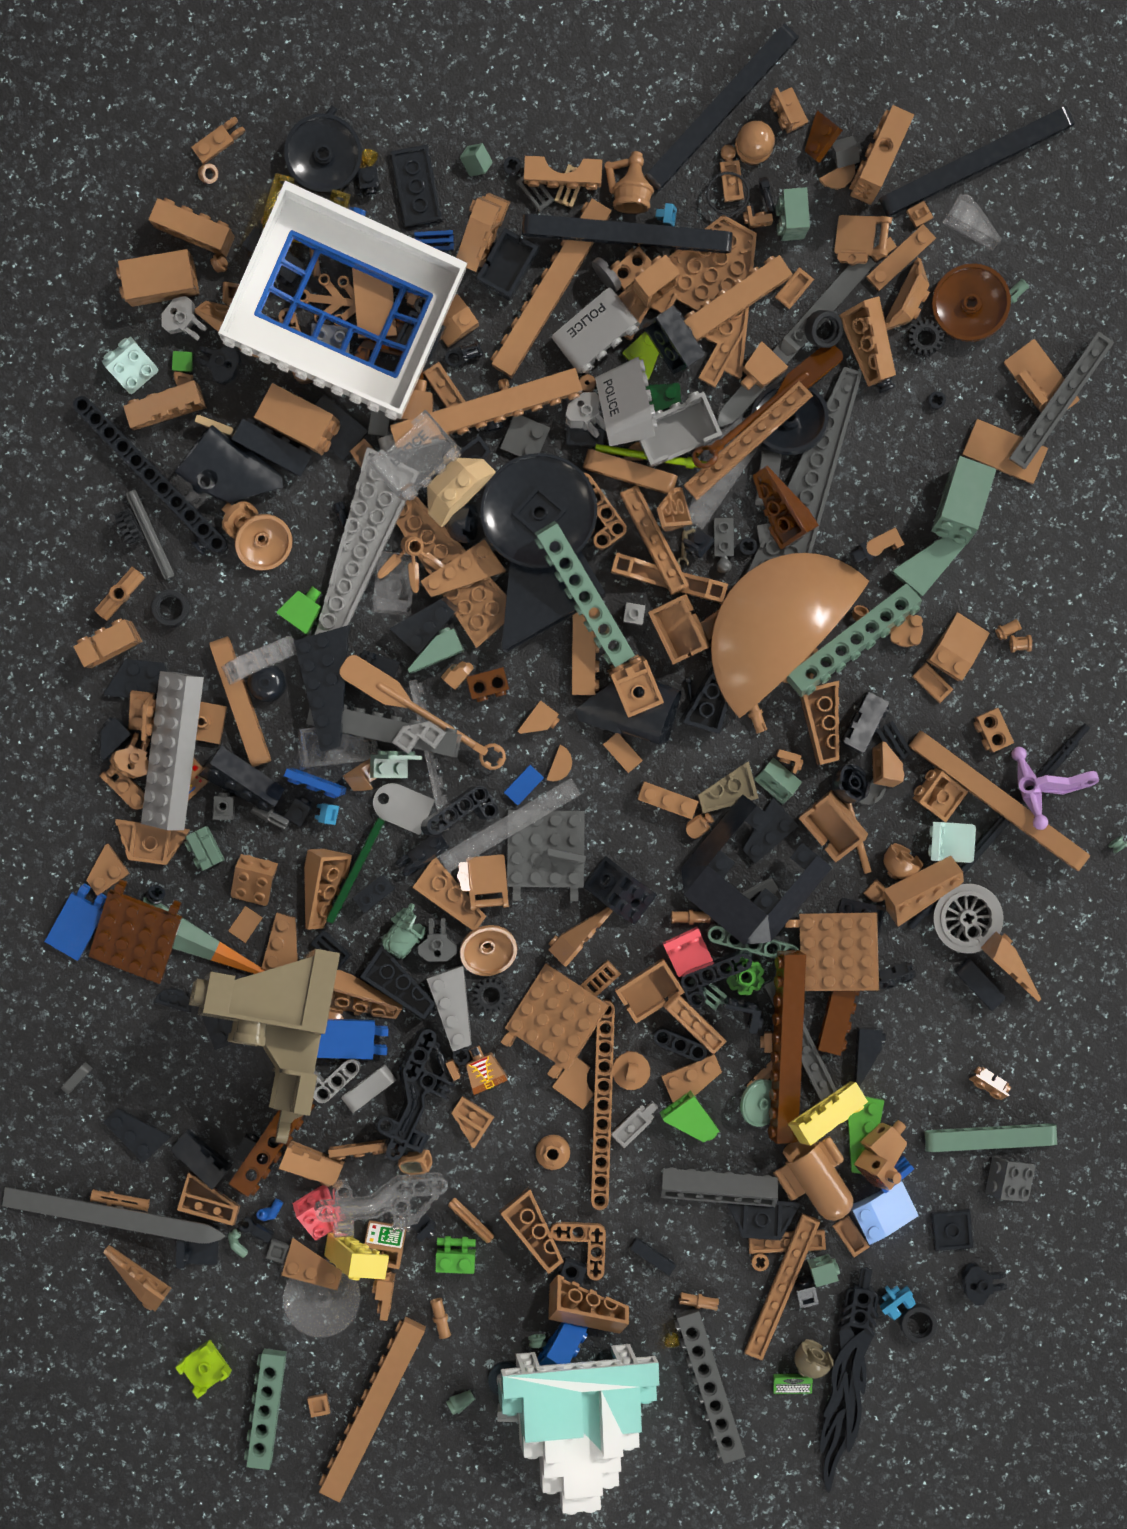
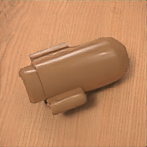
[773,1136,853,1221]

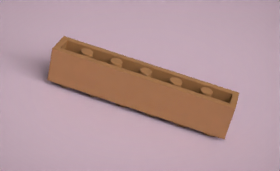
[684,255,793,342]
[572,608,600,695]

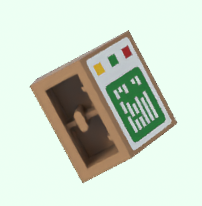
[364,1220,407,1269]

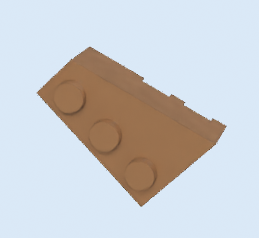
[177,1172,240,1226]

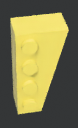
[788,1082,868,1146]
[324,1233,389,1280]

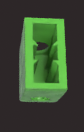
[276,586,322,635]

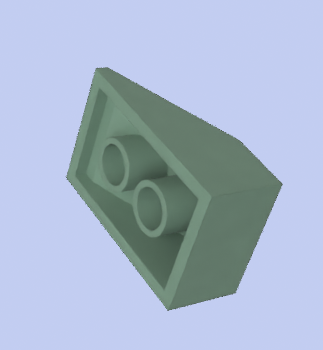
[408,627,464,674]

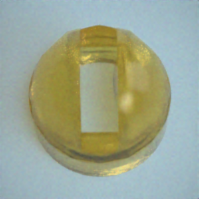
[362,149,378,166]
[664,1332,680,1347]

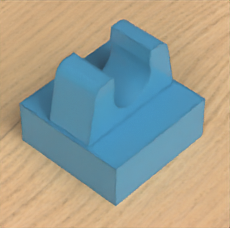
[655,203,677,226]
[315,803,339,825]

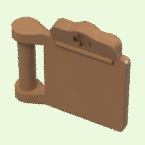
[834,215,892,266]
[457,855,509,911]

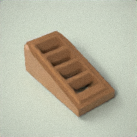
[580,959,621,996]

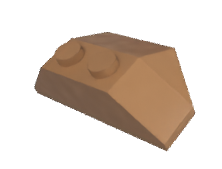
[885,257,930,330]

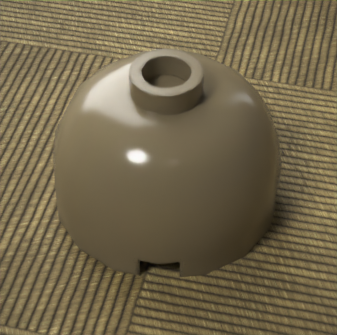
[794,1339,834,1379]

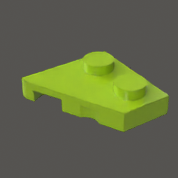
[622,332,659,380]

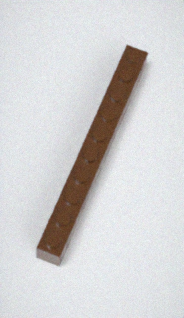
[768,950,806,1144]

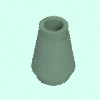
[446,1390,476,1415]

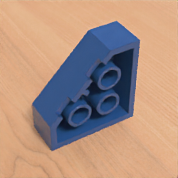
[537,1322,588,1366]

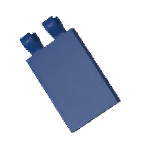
[45,883,107,961]
[317,1019,388,1059]

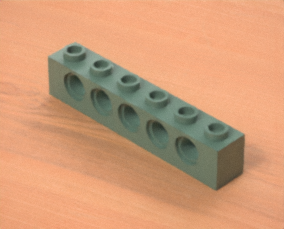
[244,1348,287,1470]

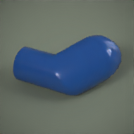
[256,1199,283,1221]

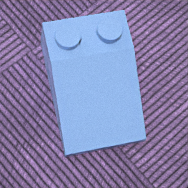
[852,1181,918,1245]

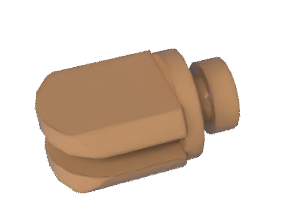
[686,812,714,839]

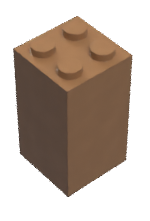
[116,249,200,307]
[254,383,340,455]

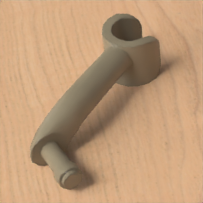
[677,528,696,569]

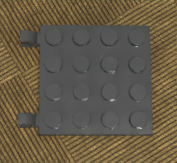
[507,810,585,901]

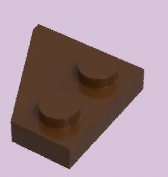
[805,111,843,163]

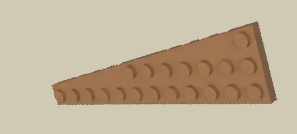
[350,439,507,648]

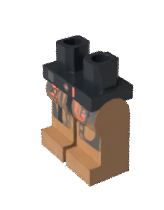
[850,527,904,564]

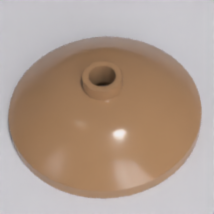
[235,514,292,570]
[460,925,517,976]

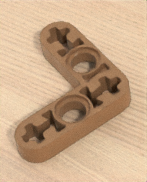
[550,1222,606,1280]

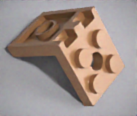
[607,654,664,718]

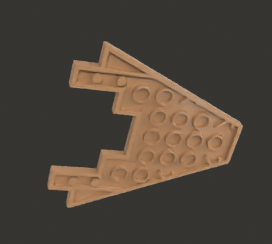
[618,215,757,388]

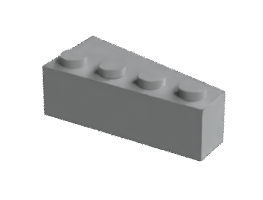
[427,964,472,1051]

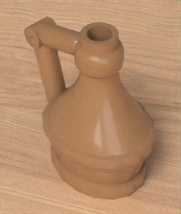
[604,151,654,214]

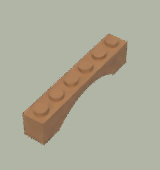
[611,553,728,604]

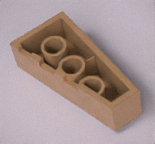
[123,380,207,430]

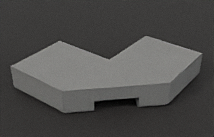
[392,721,446,754]

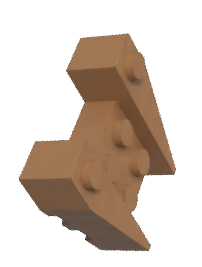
[456,193,510,272]

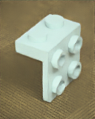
[102,336,158,394]
[928,822,976,863]

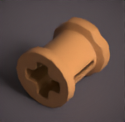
[1009,635,1032,653]

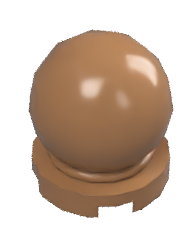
[735,121,775,165]

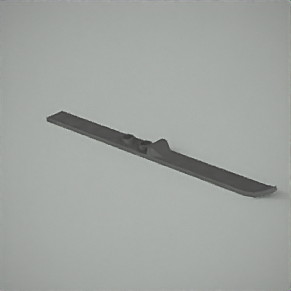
[717,257,876,428]
[2,1187,225,1243]

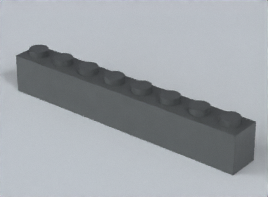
[306,705,462,757]

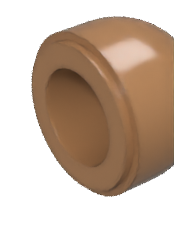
[198,164,218,184]

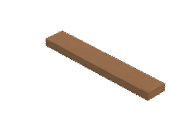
[620,485,689,595]

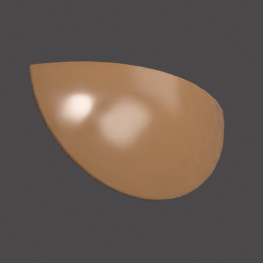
[711,553,869,718]

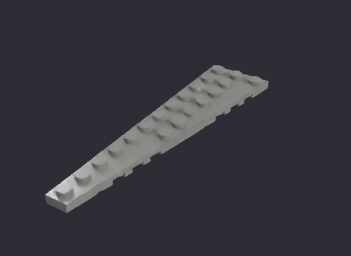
[315,447,420,635]

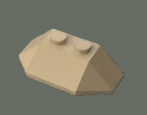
[427,458,496,527]

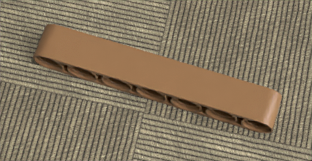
[210,636,271,767]

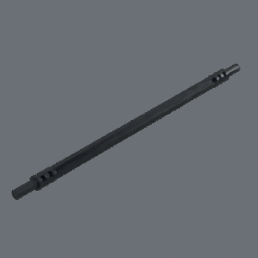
[908,723,1090,929]

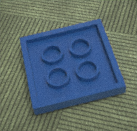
[284,768,347,798]

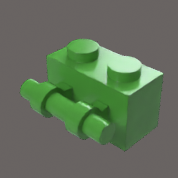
[436,1236,476,1274]

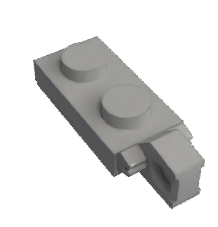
[611,1101,658,1148]

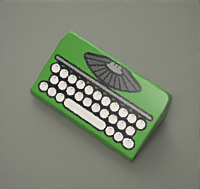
[773,1374,813,1394]

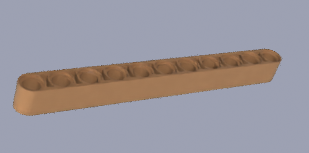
[908,730,1090,872]
[591,999,615,1210]

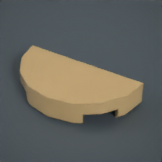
[195,415,233,435]

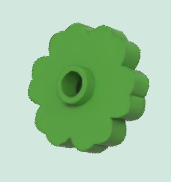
[726,957,764,995]

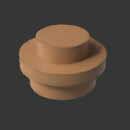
[210,253,228,273]

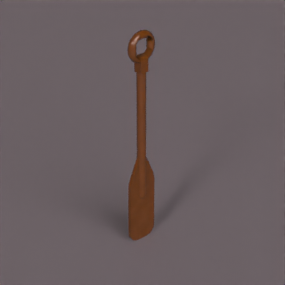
[692,345,843,469]

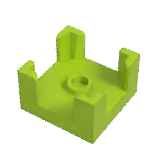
[175,1339,232,1399]

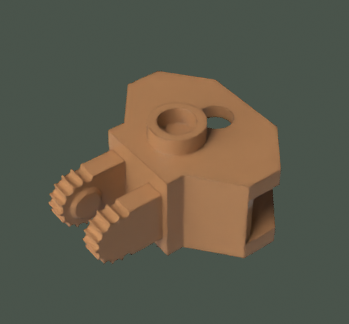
[109,733,150,779]

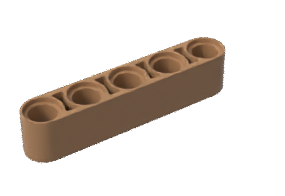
[582,449,678,494]

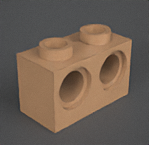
[610,247,652,292]
[974,708,1014,752]

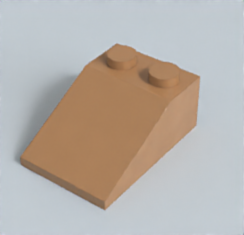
[926,612,990,681]

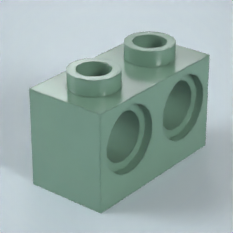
[807,1254,840,1287]

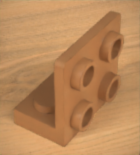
[769,87,808,134]
[129,690,156,741]

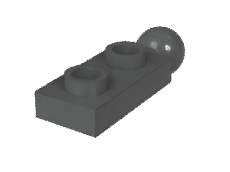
[714,518,734,574]

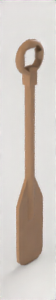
[340,655,506,770]

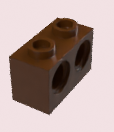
[466,667,510,702]

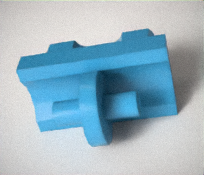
[880,1285,916,1320]

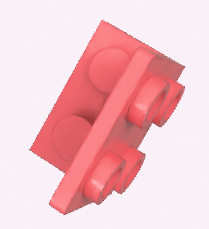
[663,927,713,977]
[292,1185,347,1240]

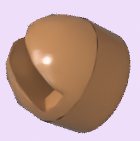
[852,605,869,622]

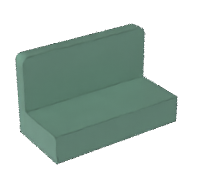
[754,758,802,804]

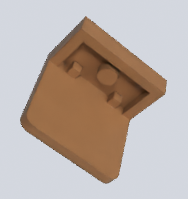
[231,854,278,906]

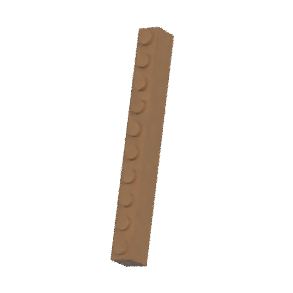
[491,199,612,379]
[390,368,582,451]
[318,1316,426,1503]

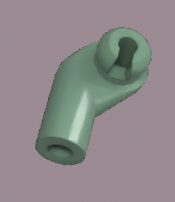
[228,1229,248,1258]

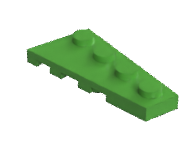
[848,1096,884,1174]

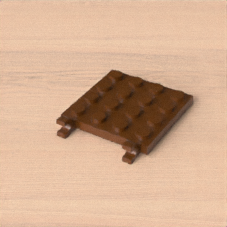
[88,879,183,984]

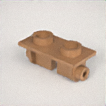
[969,1066,1011,1100]

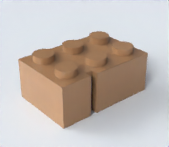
[633,255,680,308]
[648,594,711,664]
[73,618,143,668]
[799,790,868,862]
[615,958,685,1023]

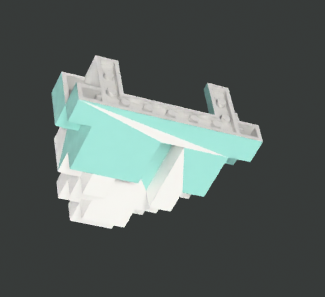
[498,1344,659,1515]

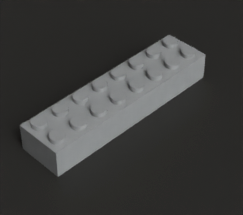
[141,671,204,830]

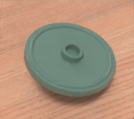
[740,1079,772,1127]

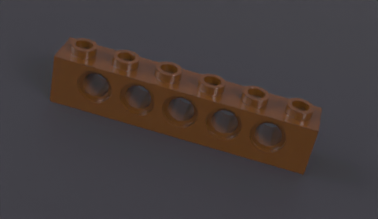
[229,1098,315,1198]

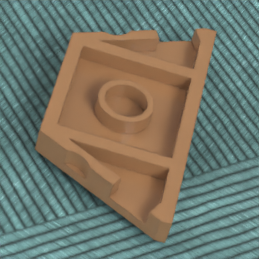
[115,819,190,865]

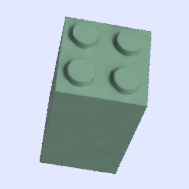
[931,456,996,544]

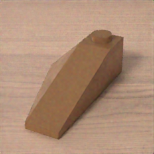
[304,849,352,930]
[548,907,613,967]
[981,931,1041,1002]
[103,1245,172,1312]

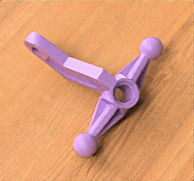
[1011,747,1099,830]

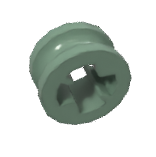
[1108,835,1127,853]
[528,1334,546,1348]

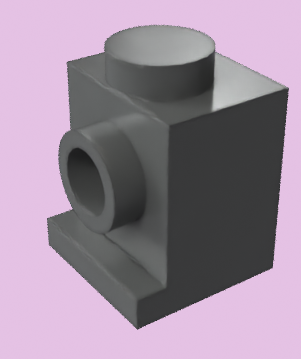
[213,792,235,820]

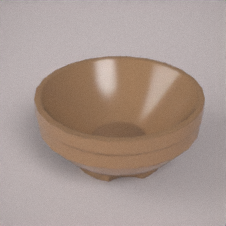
[536,1135,570,1170]

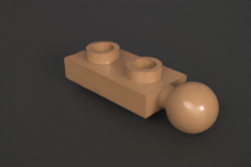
[720,145,744,203]

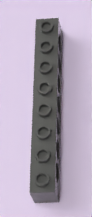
[674,1308,746,1464]

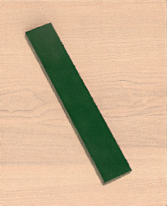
[326,817,386,924]

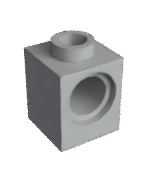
[623,603,645,626]

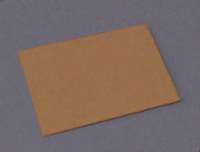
[229,906,262,943]

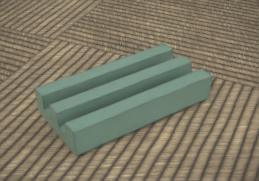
[688,977,727,1010]

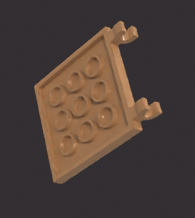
[785,913,879,991]
[501,964,610,1079]

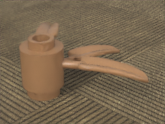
[377,535,444,593]

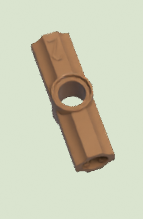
[95,567,145,621]

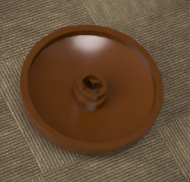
[932,264,1011,342]

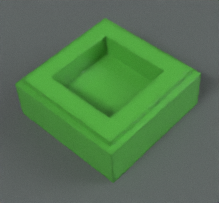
[172,351,193,372]

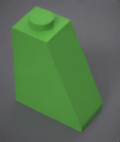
[660,1090,720,1142]

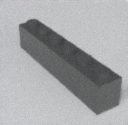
[661,1167,778,1207]

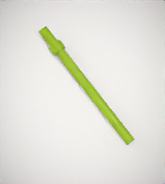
[595,444,707,469]

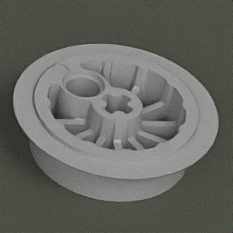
[934,884,1003,953]

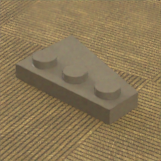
[698,761,758,813]

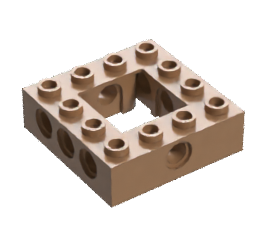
[849,105,914,205]

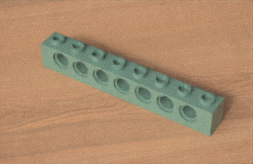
[535,521,635,668]
[787,583,922,697]

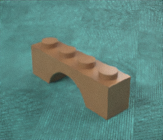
[524,156,602,190]

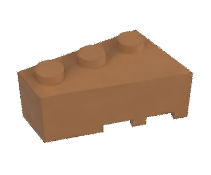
[279,1141,345,1187]

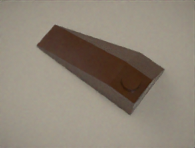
[753,466,819,549]

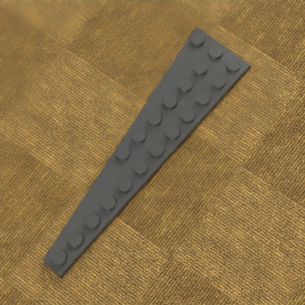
[748,367,862,572]

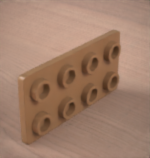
[1004,339,1080,413]

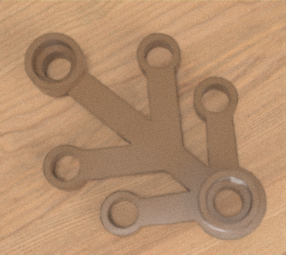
[300,273,356,326]

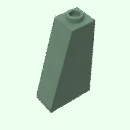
[891,537,966,597]

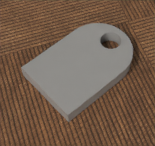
[373,783,435,835]

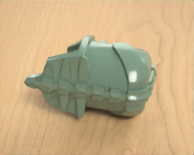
[382,903,425,958]

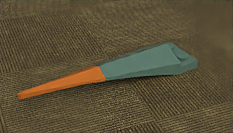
[143,896,266,974]

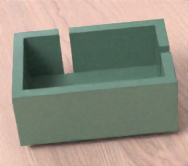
[775,187,810,241]

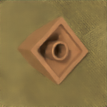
[441,294,479,348]

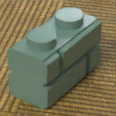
[184,826,225,871]

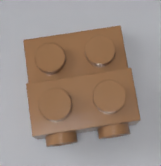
[912,768,968,823]
[372,1270,395,1321]

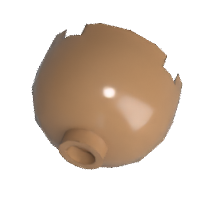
[884,843,923,880]

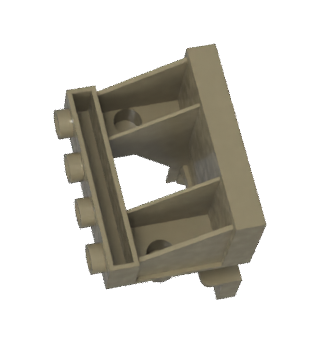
[189,949,340,1144]

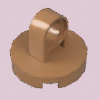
[221,501,258,539]
[613,1051,650,1090]

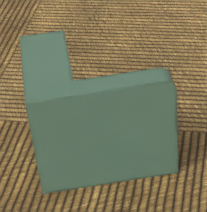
[460,143,492,176]

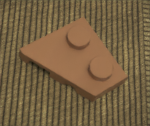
[86,844,130,896]
[452,1096,494,1148]

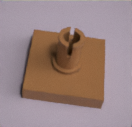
[196,702,227,744]

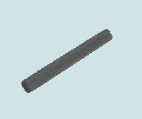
[126,490,174,580]

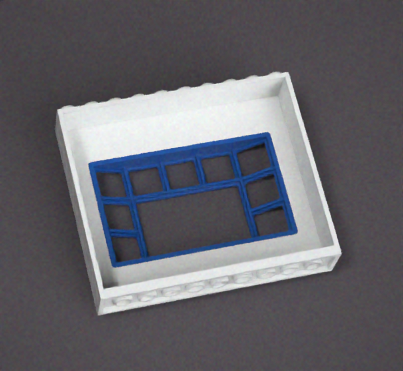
[219,181,467,420]

